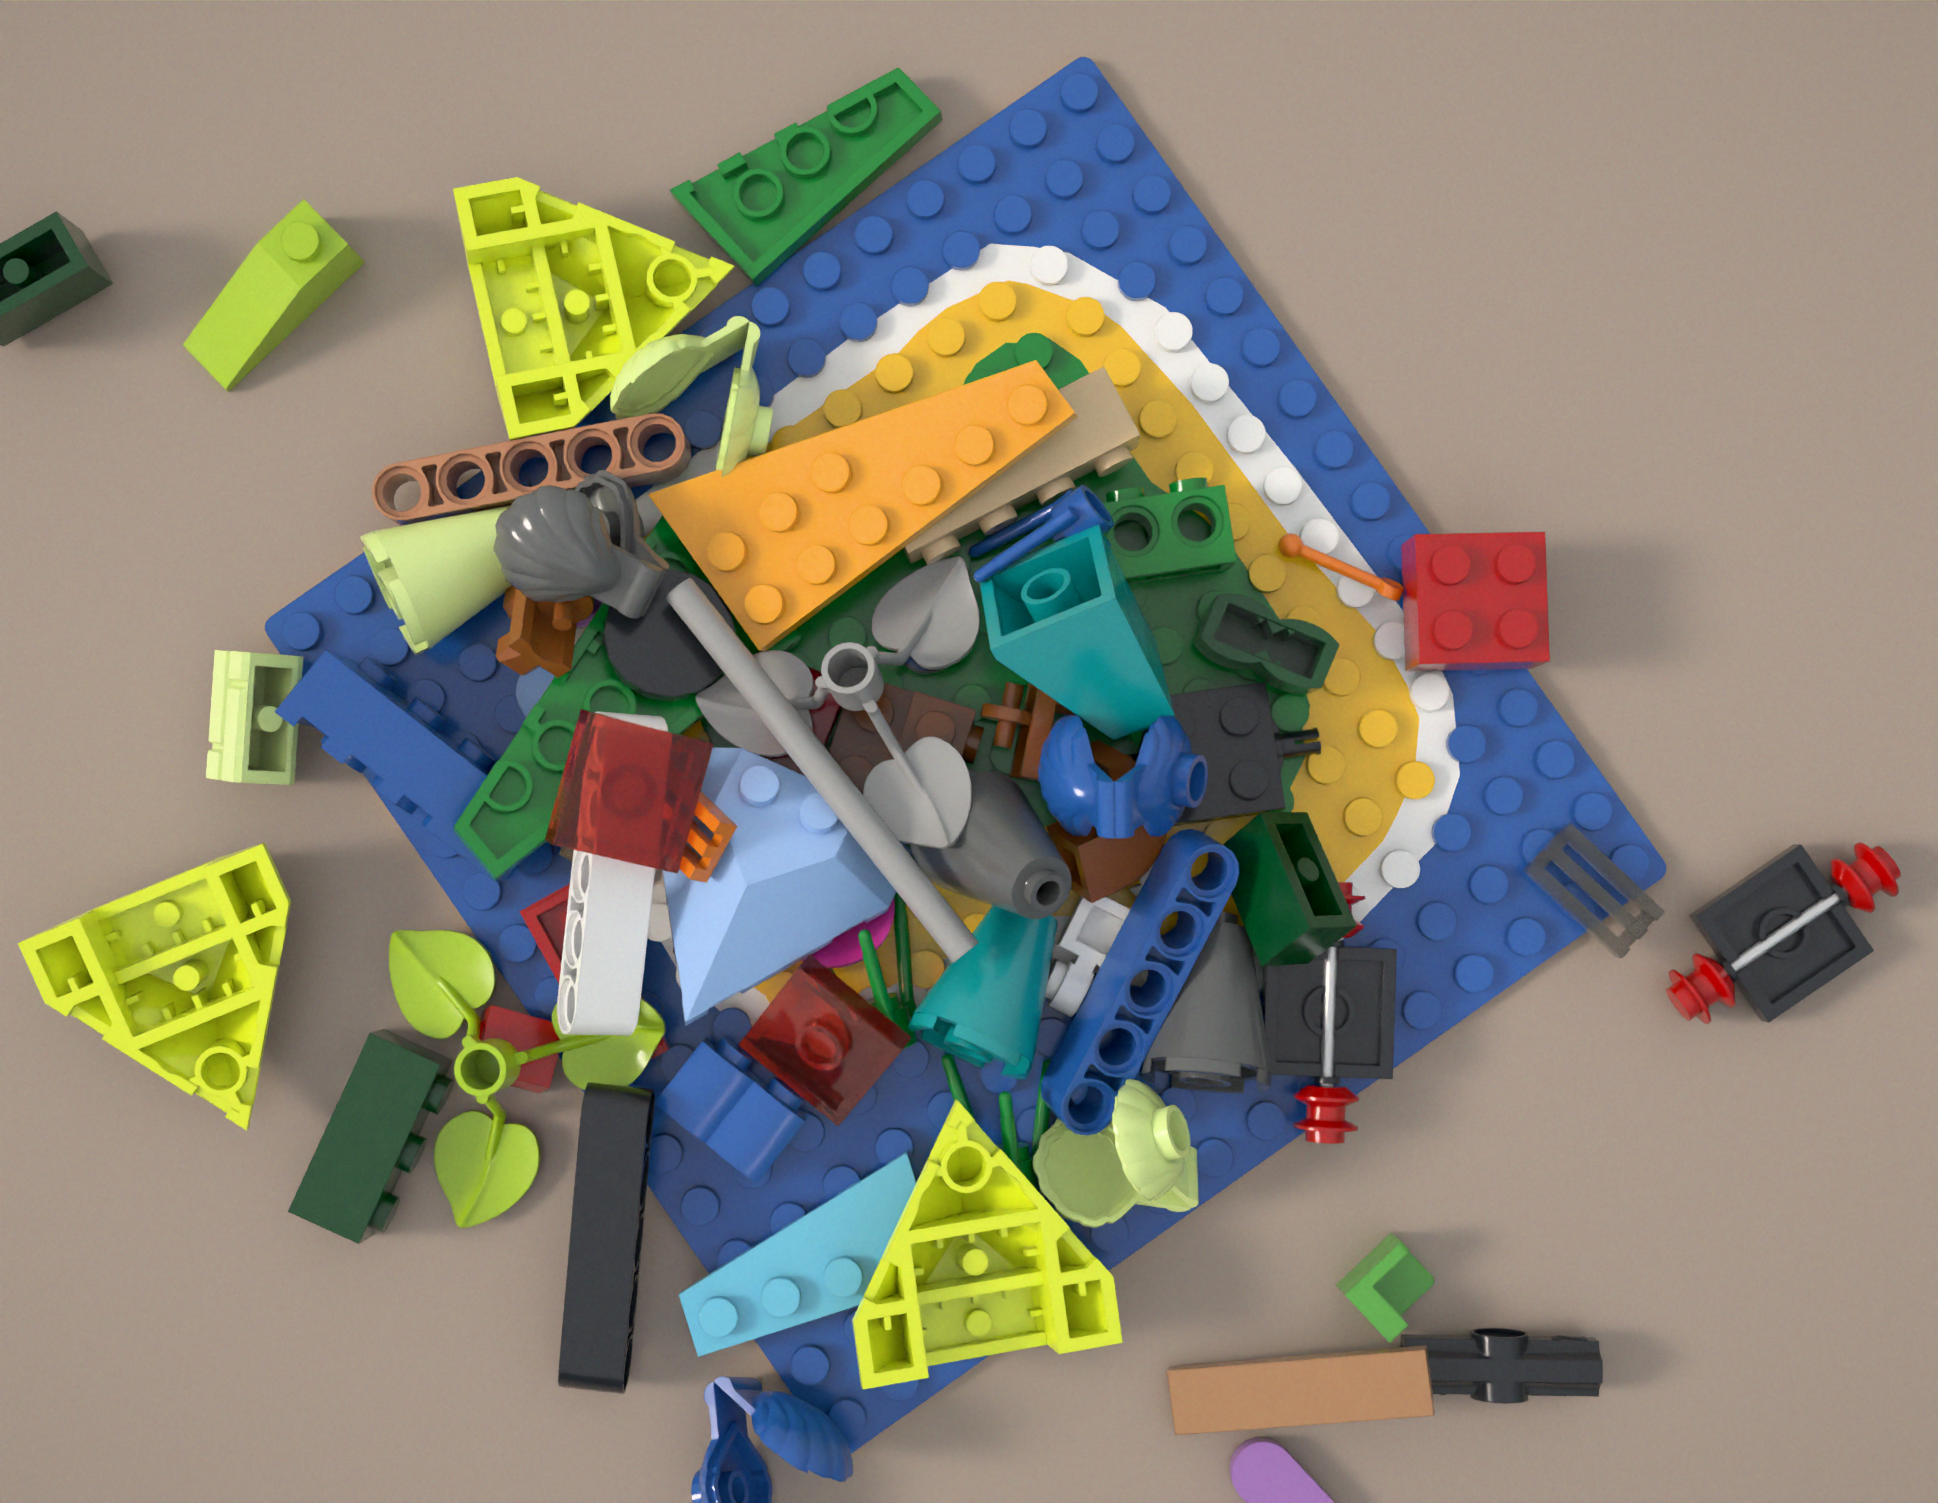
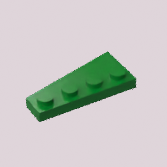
[670,67,943,287]

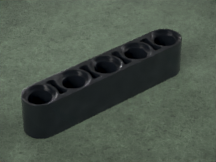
[558,1082,655,1394]

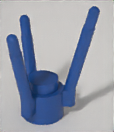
[969,485,1114,582]

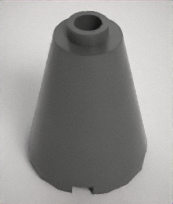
[911,768,1072,919]
[1140,912,1272,1093]

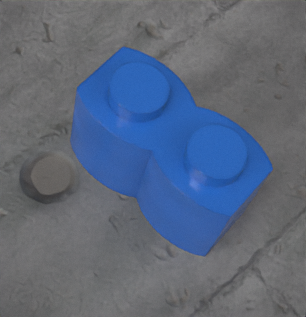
[654,1037,807,1183]

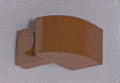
[1046,740,1167,903]

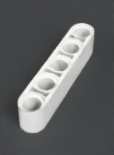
[557,712,669,1036]

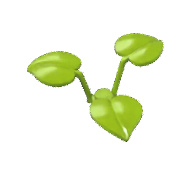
[389,930,666,1228]

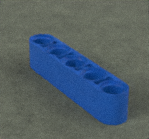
[1041,829,1239,1136]

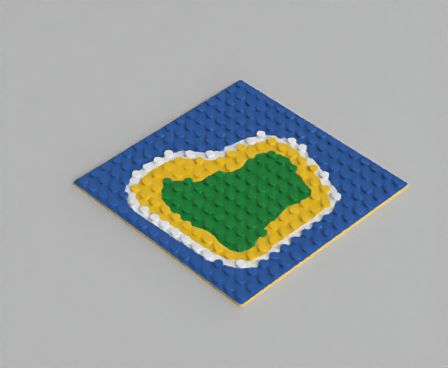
[265,57,1666,1453]

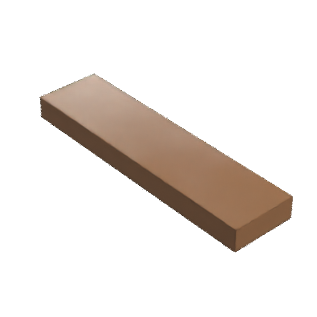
[1167,1345,1435,1435]

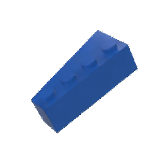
[274,650,515,881]

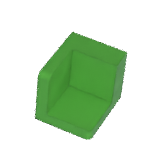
[1336,1233,1434,1343]

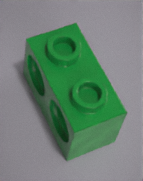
[1103,477,1237,584]

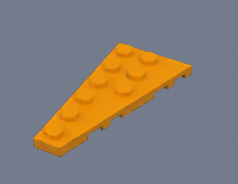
[648,360,1078,652]

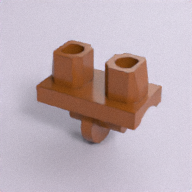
[496,586,595,678]
[980,682,1082,781]

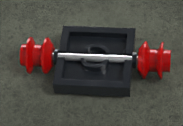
[1666,842,1901,1024]
[1262,882,1397,1144]

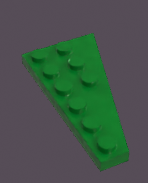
[453,515,802,882]

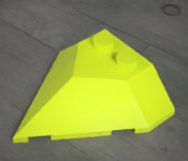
[453,177,734,441]
[18,842,291,1131]
[852,1099,1123,1390]

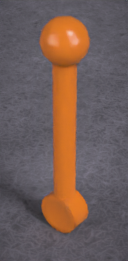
[1278,533,1405,601]

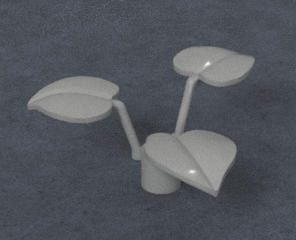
[696,556,980,849]

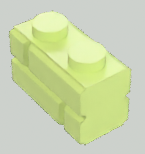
[206,650,303,785]

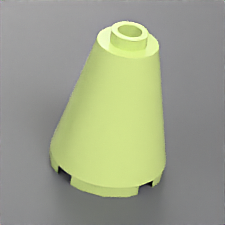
[360,505,512,655]

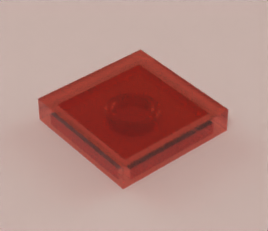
[545,709,713,874]
[738,955,912,1126]

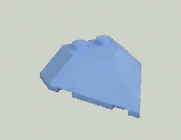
[660,747,913,1026]

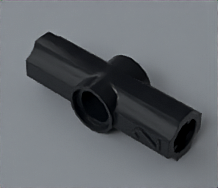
[1399,1328,1603,1404]

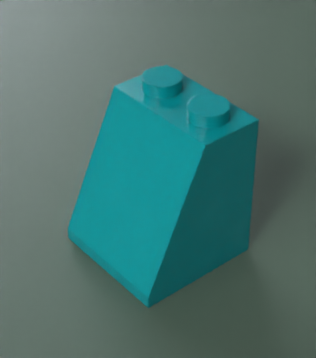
[980,524,1175,740]

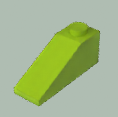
[182,199,365,392]

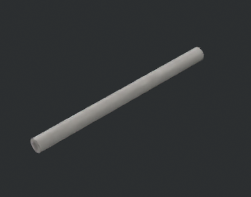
[666,578,979,963]

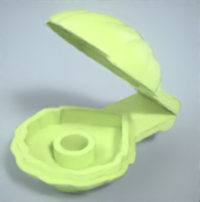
[610,316,773,477]
[1032,1078,1199,1228]

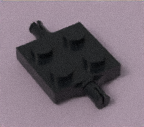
[1127,682,1321,826]

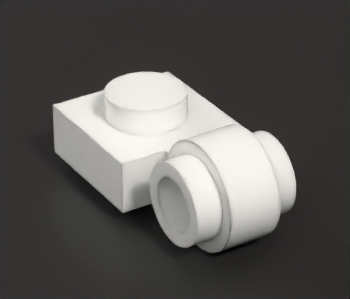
[1045,896,1130,1017]

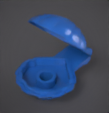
[1038,715,1208,838]
[691,1376,853,1503]

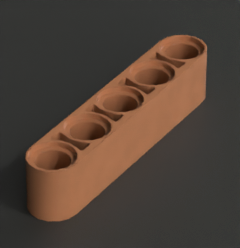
[372,413,691,526]

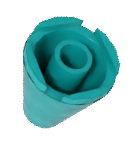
[908,906,1058,1080]

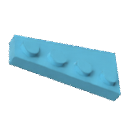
[679,1151,917,1357]

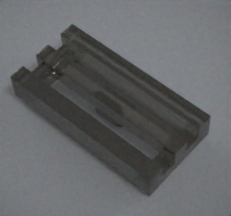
[1523,823,1665,959]

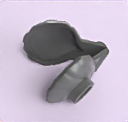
[493,470,669,619]

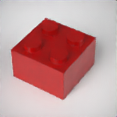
[1401,532,1550,671]

